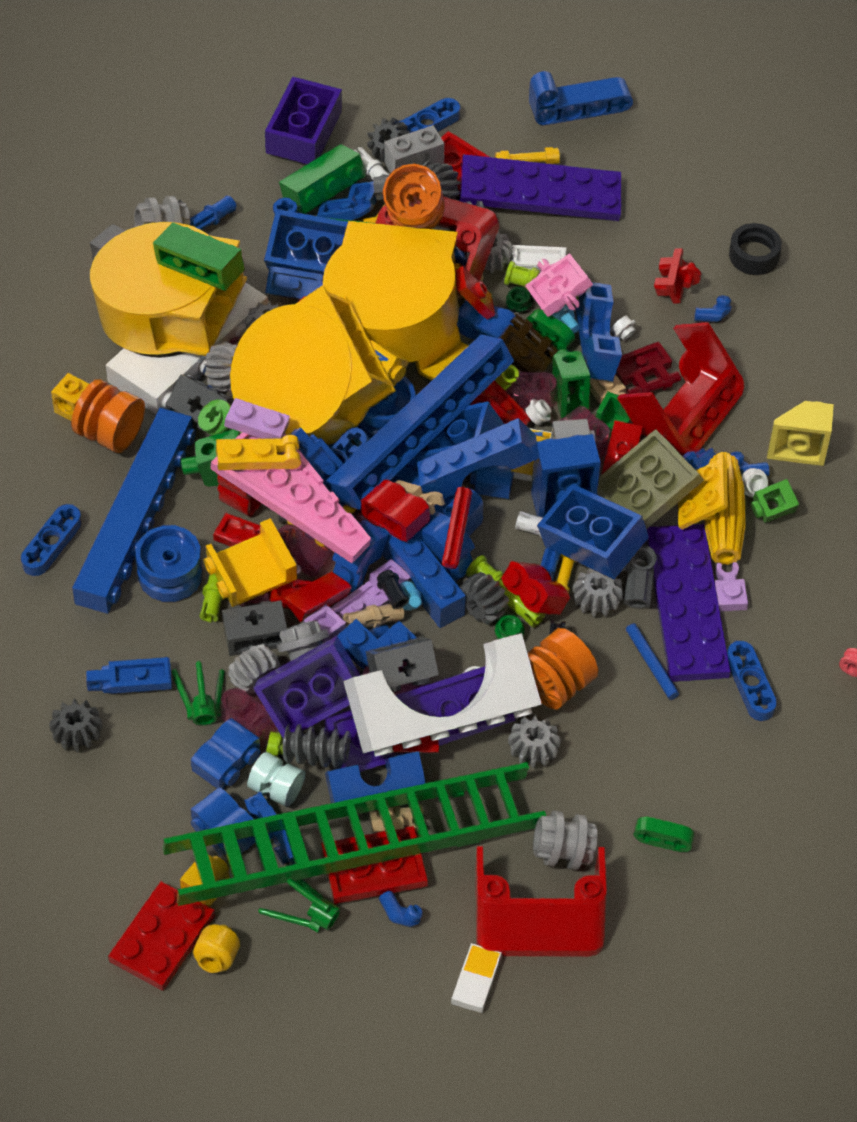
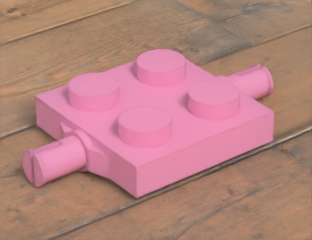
[525,253,593,317]

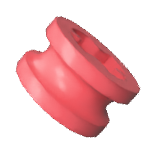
[839,648,857,677]

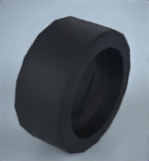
[729,223,782,275]

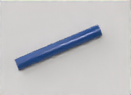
[626,623,679,700]

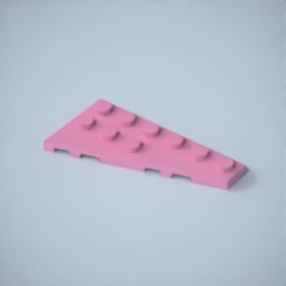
[210,432,371,563]

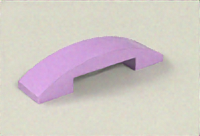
[304,559,411,642]

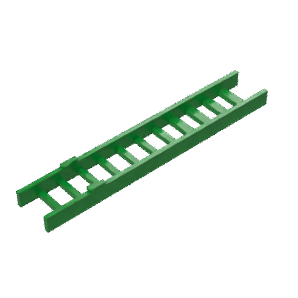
[162,762,547,906]

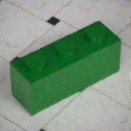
[279,144,366,214]
[153,222,245,291]

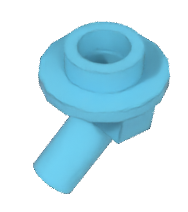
[552,305,580,333]
[400,581,422,611]

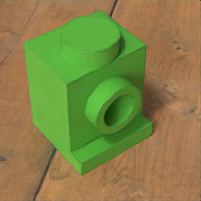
[751,479,799,523]

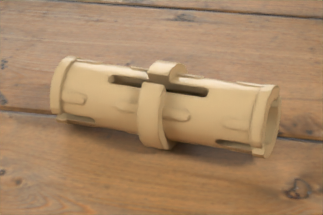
[343,603,404,628]

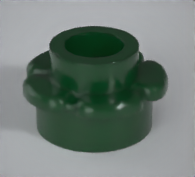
[506,287,533,312]

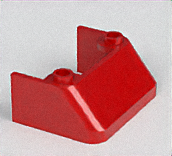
[375,197,499,281]
[617,322,744,456]
[475,846,607,957]

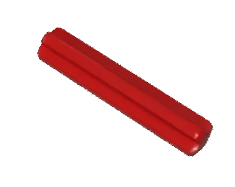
[442,487,472,569]

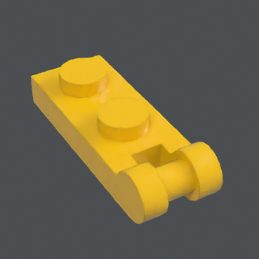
[216,435,301,470]

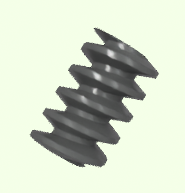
[282,723,351,769]

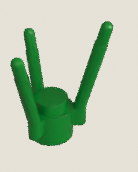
[171,661,225,726]
[258,878,341,933]

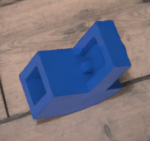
[417,511,475,582]
[332,520,389,592]

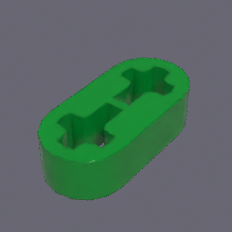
[526,309,575,351]
[633,816,695,852]

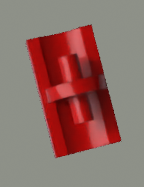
[654,248,702,304]

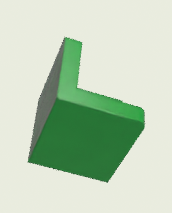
[594,391,631,438]

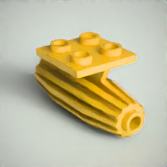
[678,452,746,565]

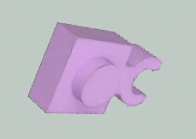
[715,562,748,611]

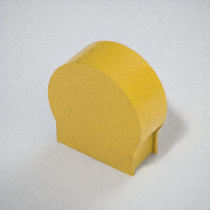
[323,221,461,363]
[90,222,247,356]
[230,285,396,445]

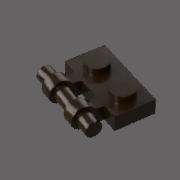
[498,314,558,383]

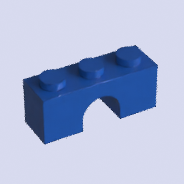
[325,751,426,803]

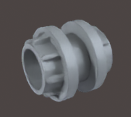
[134,196,190,227]
[277,620,329,661]
[533,811,598,870]

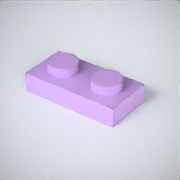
[224,398,290,439]

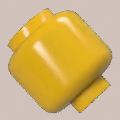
[193,924,240,973]

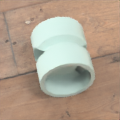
[247,752,305,807]

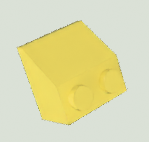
[767,401,834,466]

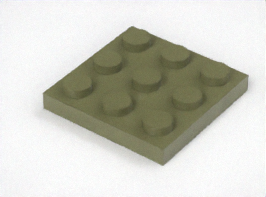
[597,429,704,529]

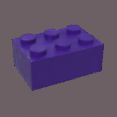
[265,76,342,164]
[253,636,361,739]

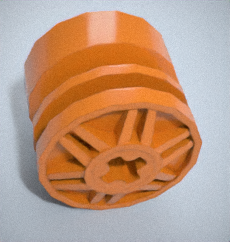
[383,164,445,229]
[71,379,145,453]
[527,628,598,710]

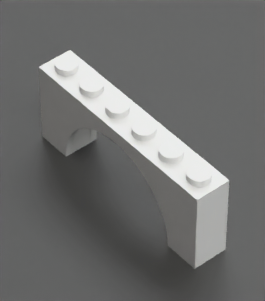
[106,283,268,414]
[343,633,542,757]

